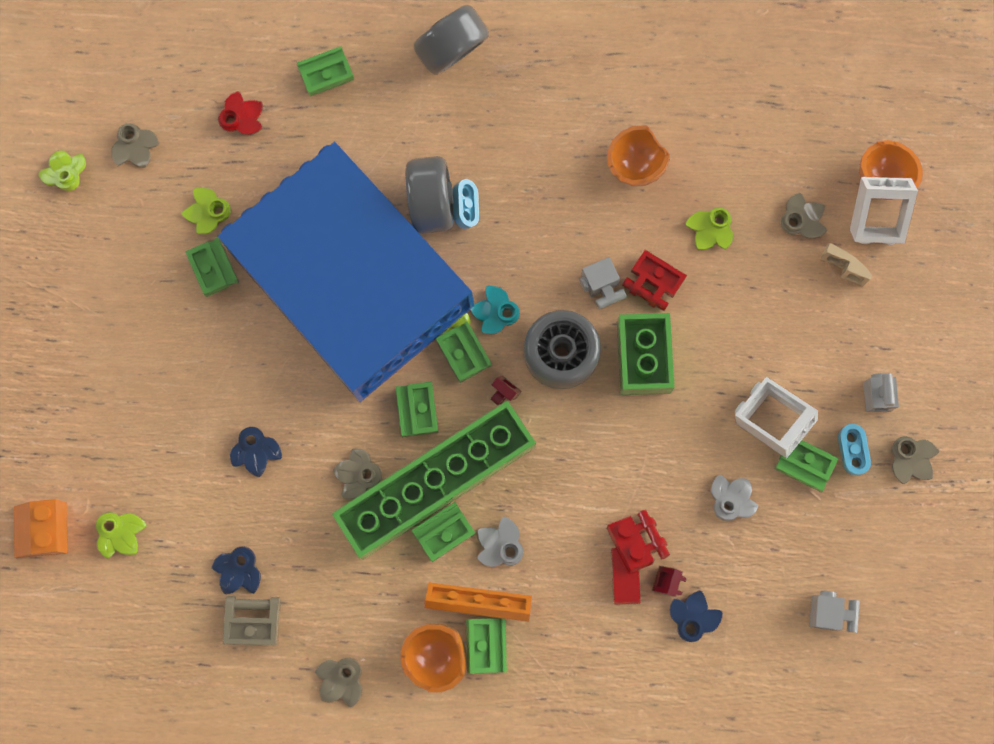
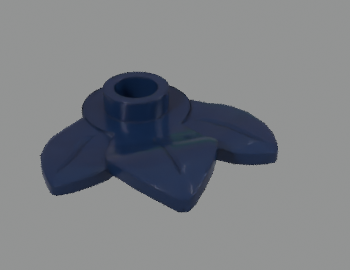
[230,427,282,477]
[212,546,261,594]
[670,590,723,642]

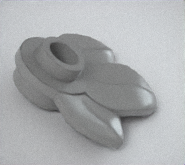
[711,475,758,521]
[478,517,523,567]

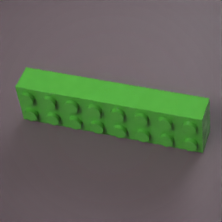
[332,400,536,560]

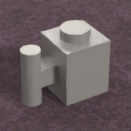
[579,257,627,310]
[863,373,899,412]
[809,591,860,633]

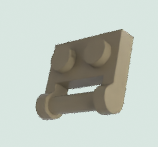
[223,596,281,645]

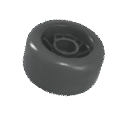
[414,5,489,75]
[405,156,454,234]
[524,310,601,389]

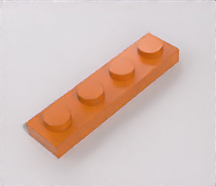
[424,582,532,622]

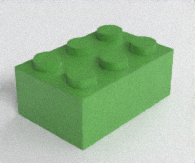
[617,313,675,395]

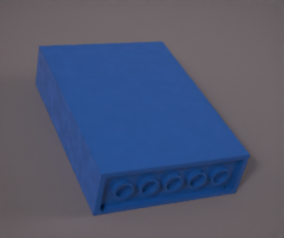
[218,141,474,402]

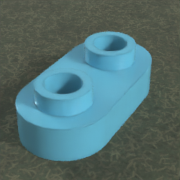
[453,179,479,229]
[838,424,871,476]

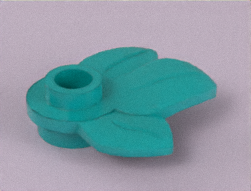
[471,286,520,334]

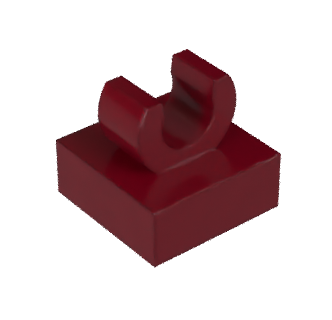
[490,376,522,406]
[652,566,687,597]

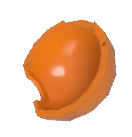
[607,125,670,186]
[859,140,923,200]
[401,624,466,693]

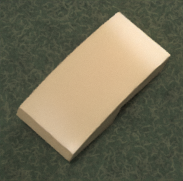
[821,243,872,286]

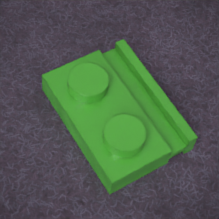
[297,46,354,97]
[185,237,239,297]
[436,321,492,383]
[395,381,439,438]
[774,440,839,492]
[412,502,476,562]
[466,618,507,674]

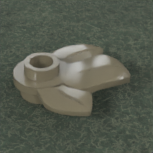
[112,124,159,167]
[781,193,827,238]
[892,436,939,484]
[333,449,382,499]
[315,658,362,708]

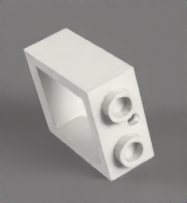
[850,177,918,245]
[735,377,818,458]

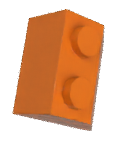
[14,499,68,558]

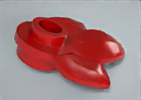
[218,91,263,135]

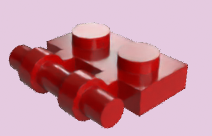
[622,250,687,311]
[607,510,670,574]

